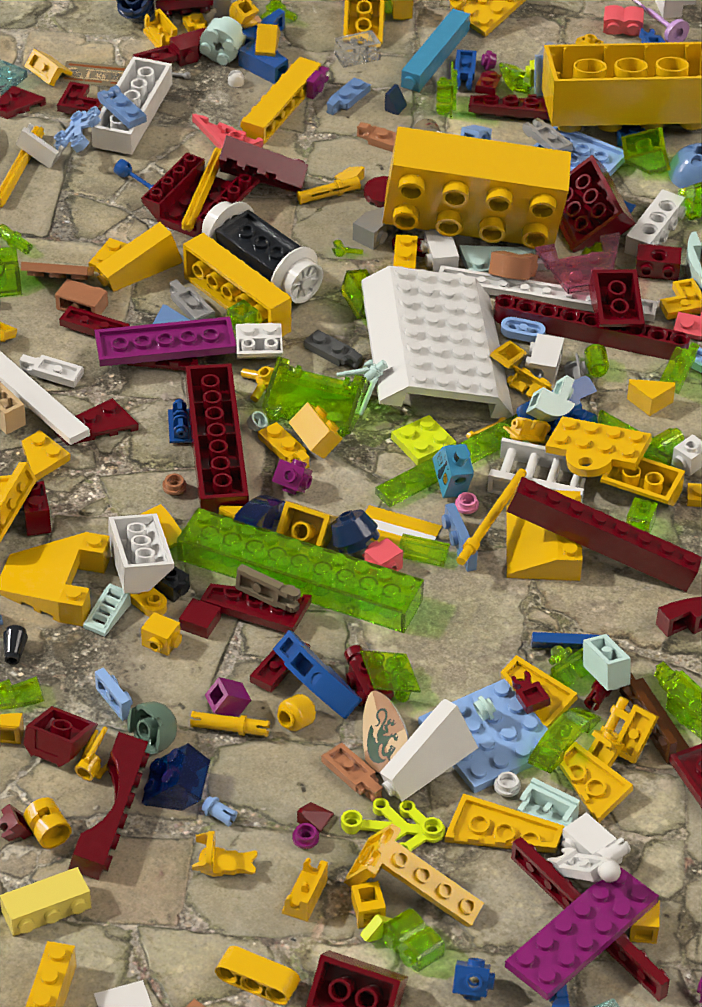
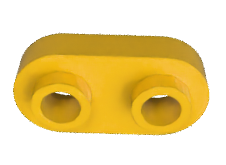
[130,587,167,617]

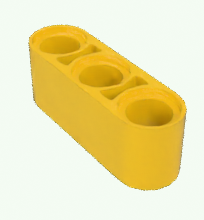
[215,946,301,1005]

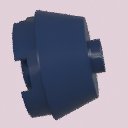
[116,0,154,23]
[331,509,380,554]

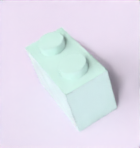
[583,634,631,691]

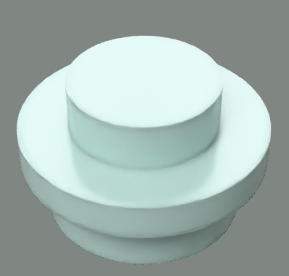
[473,696,496,721]

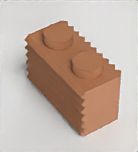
[55,279,108,315]

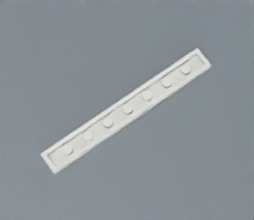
[0,351,90,445]

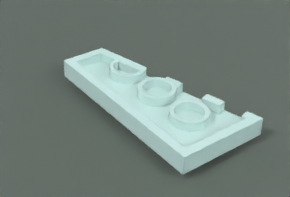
[459,245,555,273]

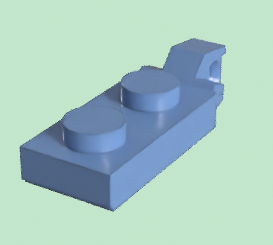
[326,77,371,115]

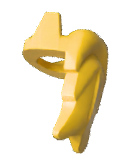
[192,831,258,877]

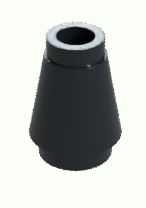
[3,625,28,665]

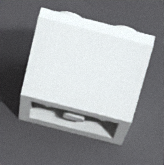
[236,323,283,359]

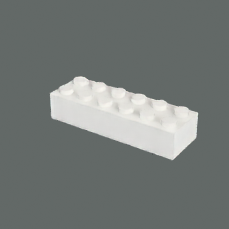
[91,57,172,155]

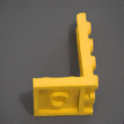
[343,823,484,927]

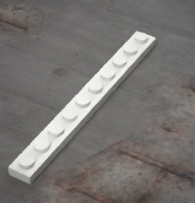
[439,265,658,322]

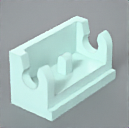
[517,778,580,827]

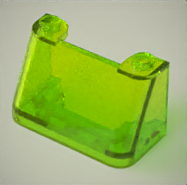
[261,357,369,437]

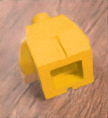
[229,0,262,29]

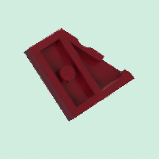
[0,86,46,119]

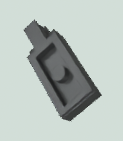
[304,329,363,370]

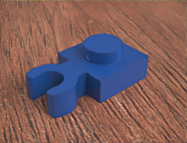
[639,28,665,43]

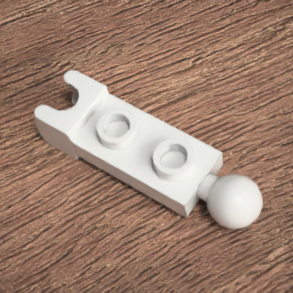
[546,847,621,883]

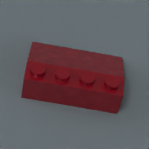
[559,155,636,252]

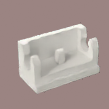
[16,123,64,169]

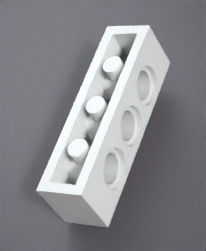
[624,189,687,257]

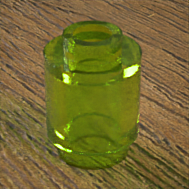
[584,344,609,377]
[649,428,685,459]

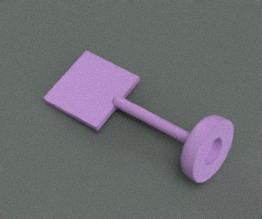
[632,0,689,42]

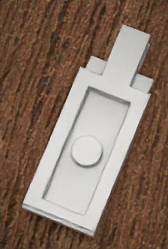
[19,354,84,388]

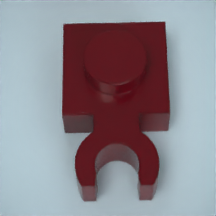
[512,671,551,714]

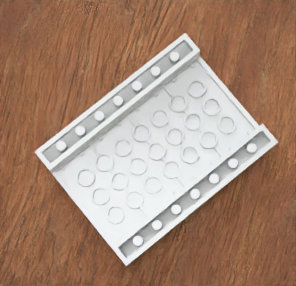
[361,266,514,420]

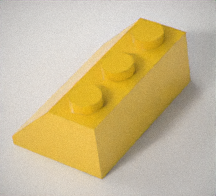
[600,457,685,506]

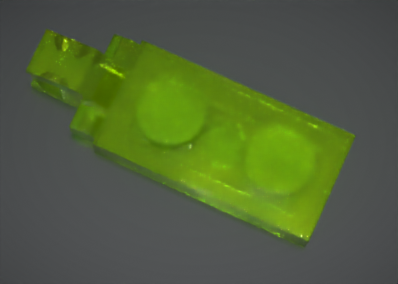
[654,661,702,720]

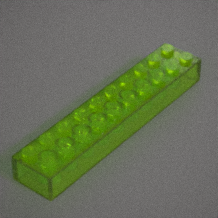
[177,508,424,633]

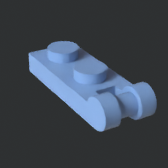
[97,85,147,129]

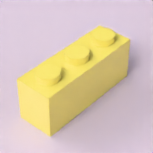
[0,867,91,937]

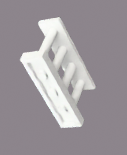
[487,437,589,503]

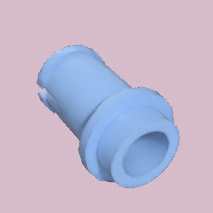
[202,796,238,827]

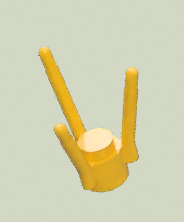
[75,726,108,781]

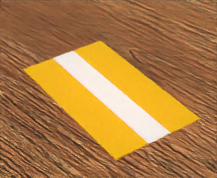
[365,505,442,556]

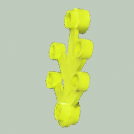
[341,798,446,851]

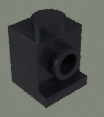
[154,566,190,602]

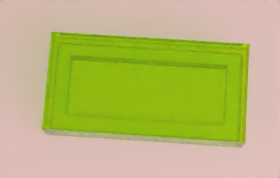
[399,533,450,567]

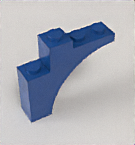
[238,9,288,84]

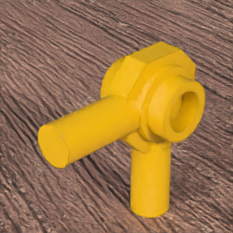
[241,366,279,402]

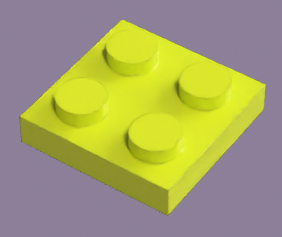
[391,415,456,466]

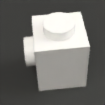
[672,434,702,476]

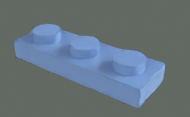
[441,503,478,572]

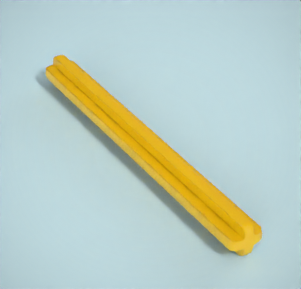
[0,126,44,208]
[181,147,222,231]

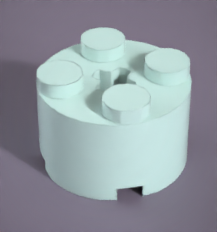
[199,16,246,65]

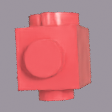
[362,538,403,582]

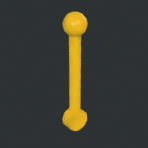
[466,417,507,441]

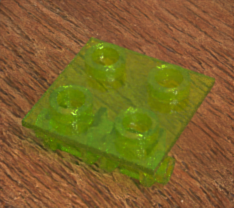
[435,61,457,119]
[360,650,421,702]

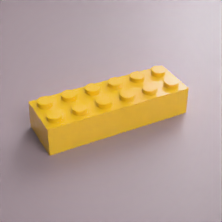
[183,233,292,337]

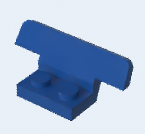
[516,376,598,436]

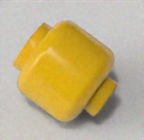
[277,694,316,731]

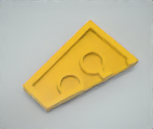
[501,655,578,730]
[556,741,633,823]

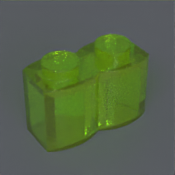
[382,908,445,972]

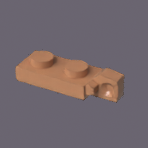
[357,122,396,152]
[321,743,383,802]

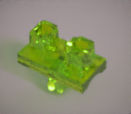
[548,645,589,687]

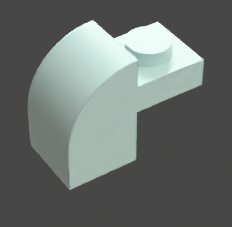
[526,375,575,422]

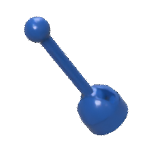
[114,159,154,189]

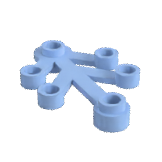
[53,106,101,153]

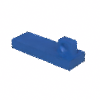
[531,632,609,650]

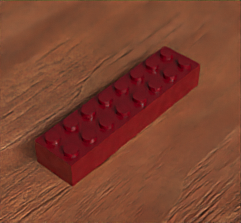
[185,363,249,519]

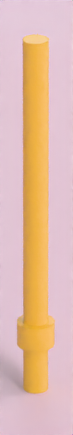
[456,468,527,565]

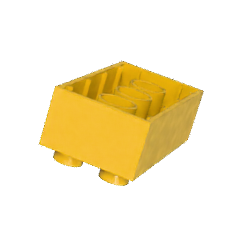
[542,42,702,133]
[382,126,571,249]

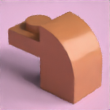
[489,251,538,280]

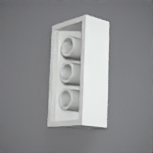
[108,513,174,594]

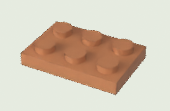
[21,261,95,280]

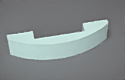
[685,232,702,292]

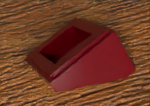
[297,802,334,833]

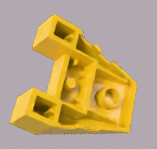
[0,532,111,626]

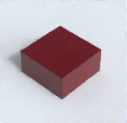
[179,598,221,639]

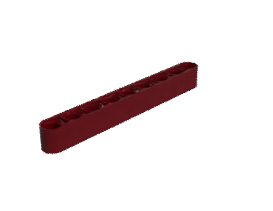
[494,294,690,362]

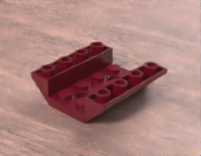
[141,153,260,237]

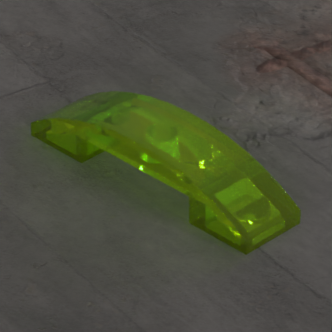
[528,706,601,774]

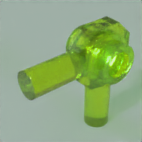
[259,0,298,21]

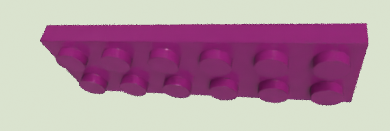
[95,317,237,367]
[505,867,659,1001]

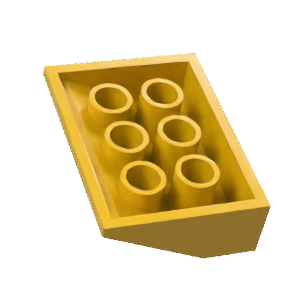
[506,490,582,581]

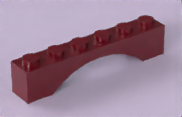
[68,731,150,880]

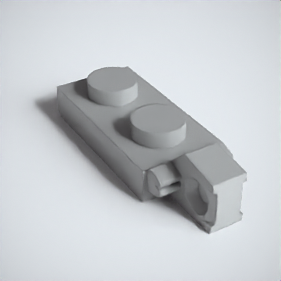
[169,279,215,320]

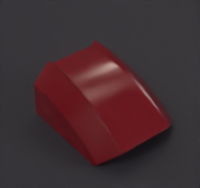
[23,706,98,767]

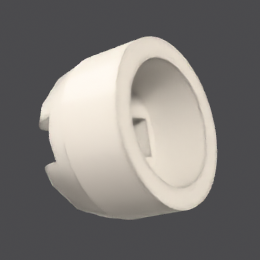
[228,70,244,88]

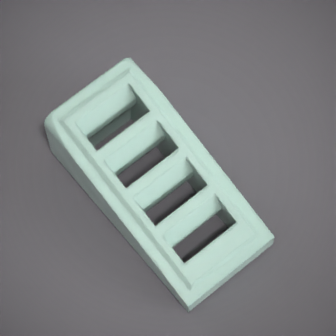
[83,584,131,637]

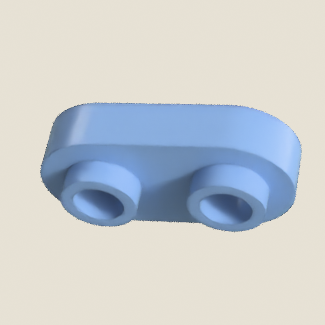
[501,317,545,343]

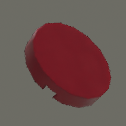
[364,176,388,208]

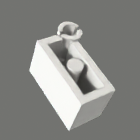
[561,812,631,865]

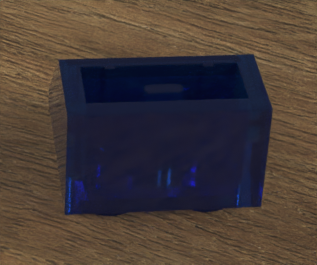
[141,743,211,811]

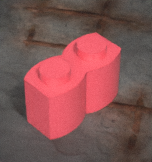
[603,5,644,36]

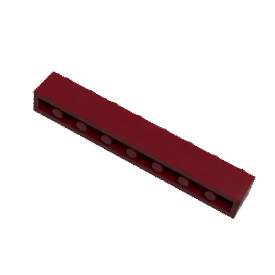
[506,477,702,592]

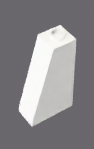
[380,699,478,801]

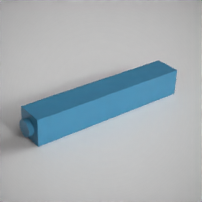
[401,9,471,92]

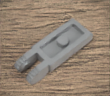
[522,118,573,152]

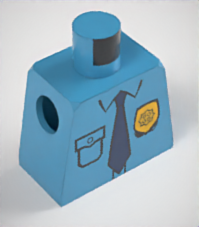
[432,444,474,498]

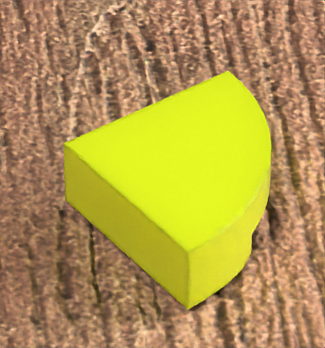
[360,914,397,942]

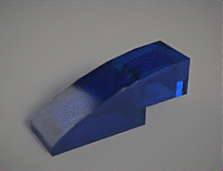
[234,495,285,529]

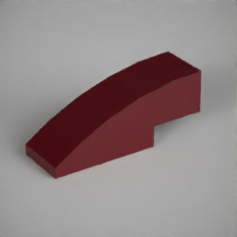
[656,596,702,637]

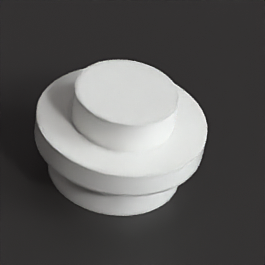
[494,772,521,797]

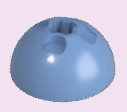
[668,143,702,193]

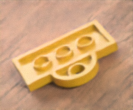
[545,416,652,477]

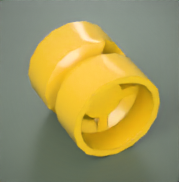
[24,797,72,849]

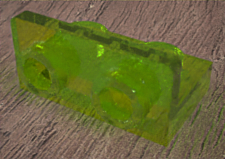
[659,342,700,394]

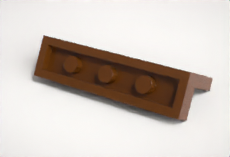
[619,671,690,765]

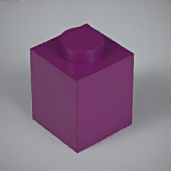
[205,677,252,717]

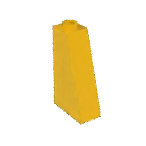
[96,222,183,292]

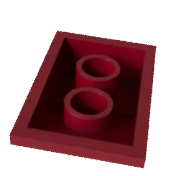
[589,269,645,327]

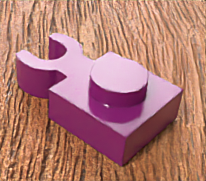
[306,66,329,99]

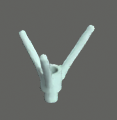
[337,360,388,416]

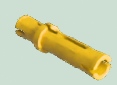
[296,176,361,205]
[190,711,270,737]

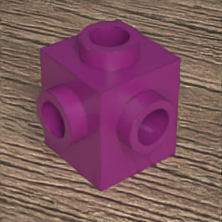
[272,459,313,495]

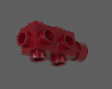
[344,645,394,708]

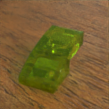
[499,62,532,94]
[0,676,45,710]

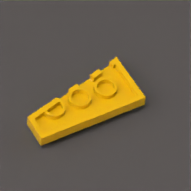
[444,793,565,853]

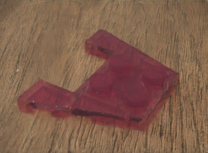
[535,232,620,294]

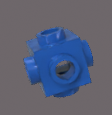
[452,958,495,1001]

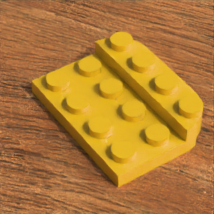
[449,0,526,37]

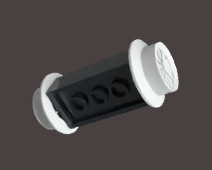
[202,201,323,303]

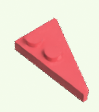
[192,113,263,149]

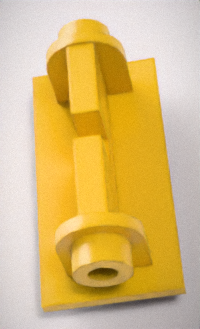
[507,365,552,398]
[503,417,551,445]

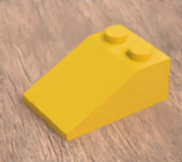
[343,0,386,44]

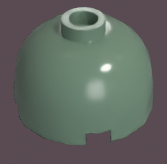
[127,701,177,755]

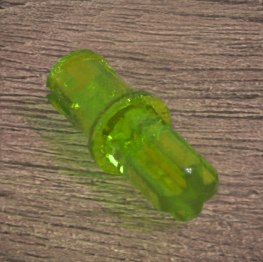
[0,224,33,254]

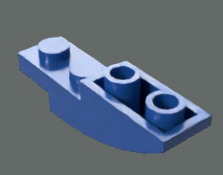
[273,630,362,719]

